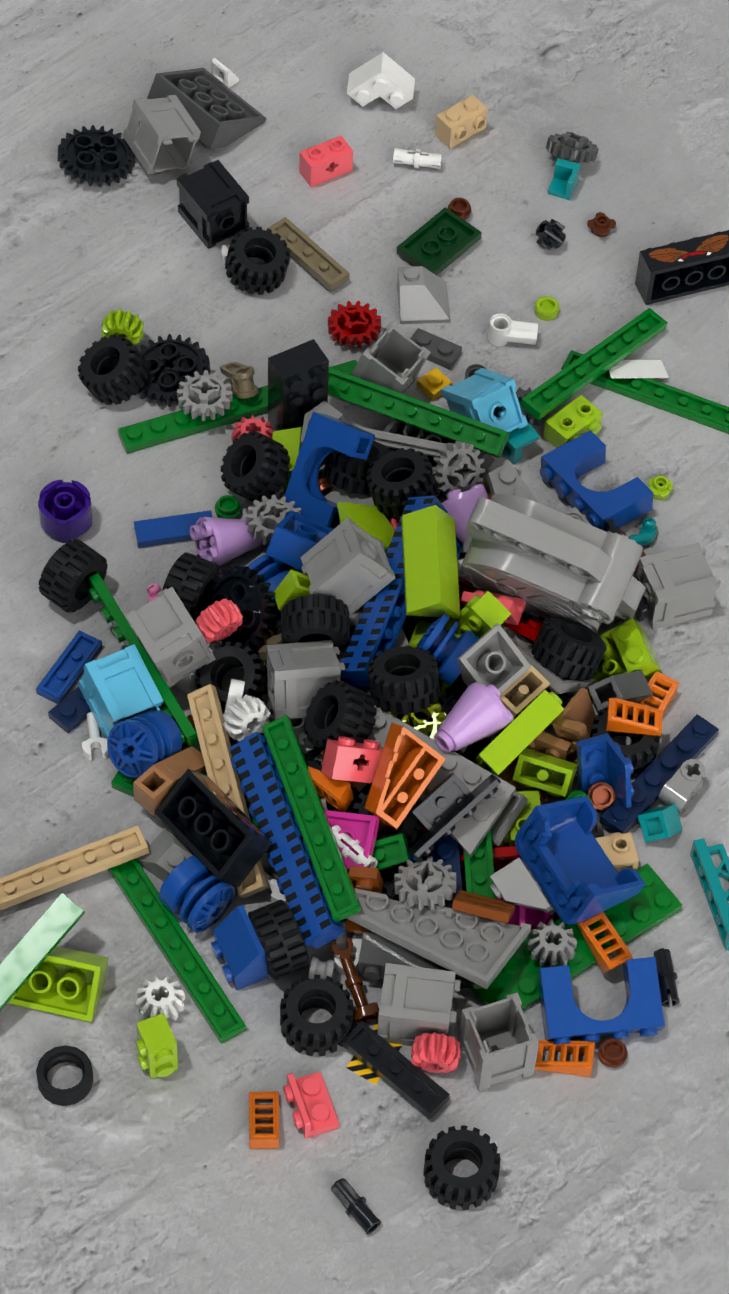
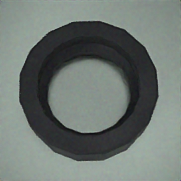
[36,1045,94,1106]

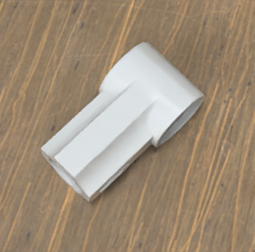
[487,313,538,347]

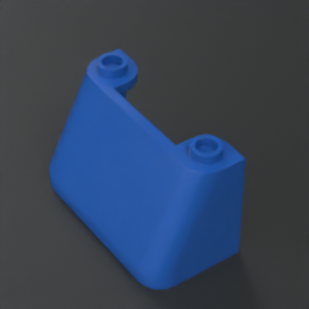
[515,796,645,925]

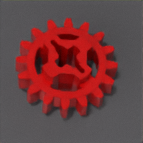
[328,301,382,349]

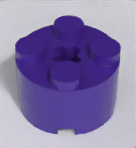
[38,480,93,543]

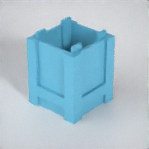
[441,368,528,432]
[78,644,163,739]

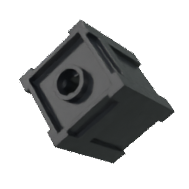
[177,160,249,249]

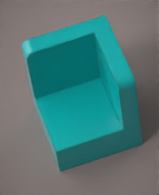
[548,158,581,201]
[503,422,539,464]
[638,803,682,842]

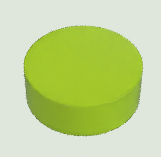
[534,296,560,321]

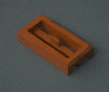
[452,890,515,923]

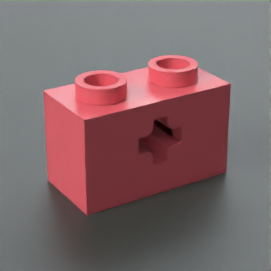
[299,135,353,187]
[321,736,383,783]

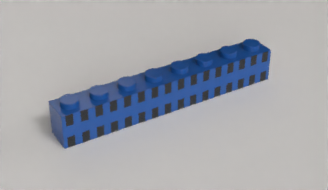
[341,495,448,687]
[229,732,345,949]

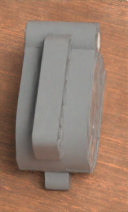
[459,494,646,633]

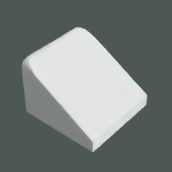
[212,58,240,88]

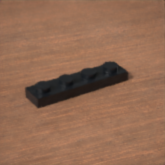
[342,1021,450,1119]

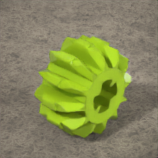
[101,308,144,346]

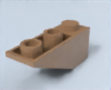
[133,746,206,816]

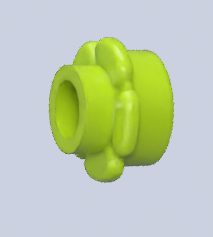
[648,475,673,499]

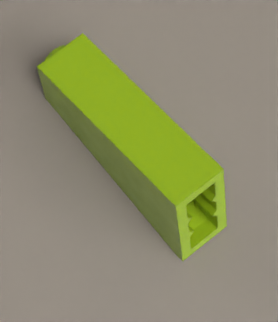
[472,690,564,776]

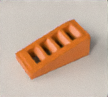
[638,671,679,715]
[606,698,663,736]
[308,766,354,812]
[577,912,633,974]
[535,1040,595,1077]
[249,1091,279,1149]

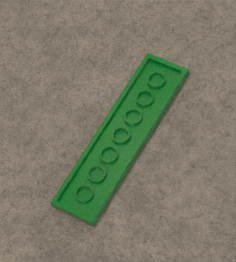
[468,863,682,1011]

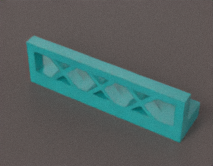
[690,838,729,951]

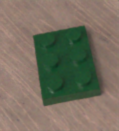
[397,207,482,275]

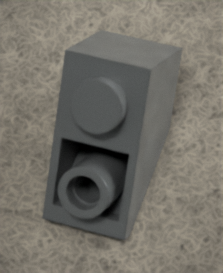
[588,670,653,712]

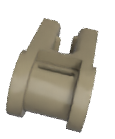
[220,362,259,398]

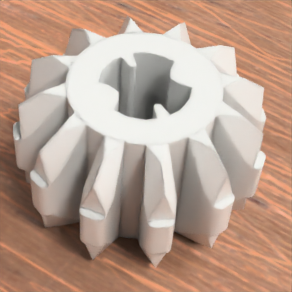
[223,694,271,741]
[136,975,185,1021]

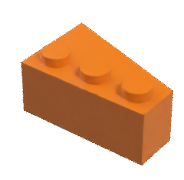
[364,723,446,829]

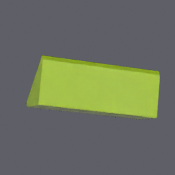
[401,505,460,619]

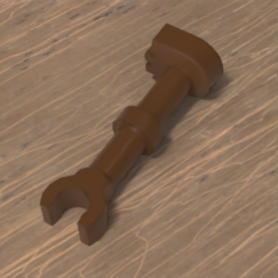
[331,937,379,1023]

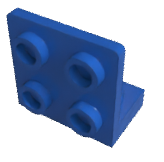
[576,733,634,809]

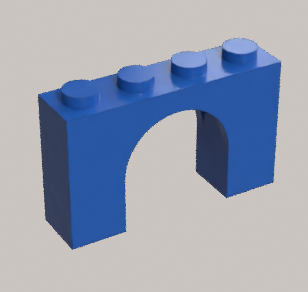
[284,412,375,529]
[540,430,653,530]
[537,957,665,1045]

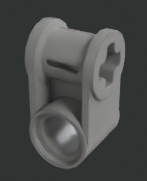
[658,759,705,814]

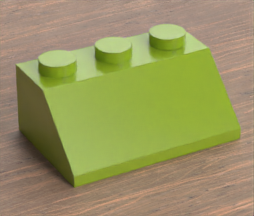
[8,946,109,1022]

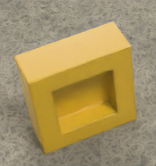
[417,367,453,401]

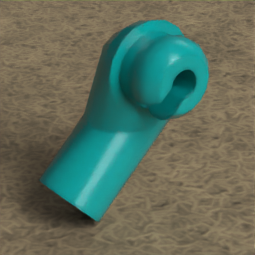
[628,518,658,546]

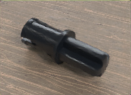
[653,948,680,1007]
[331,1178,381,1234]

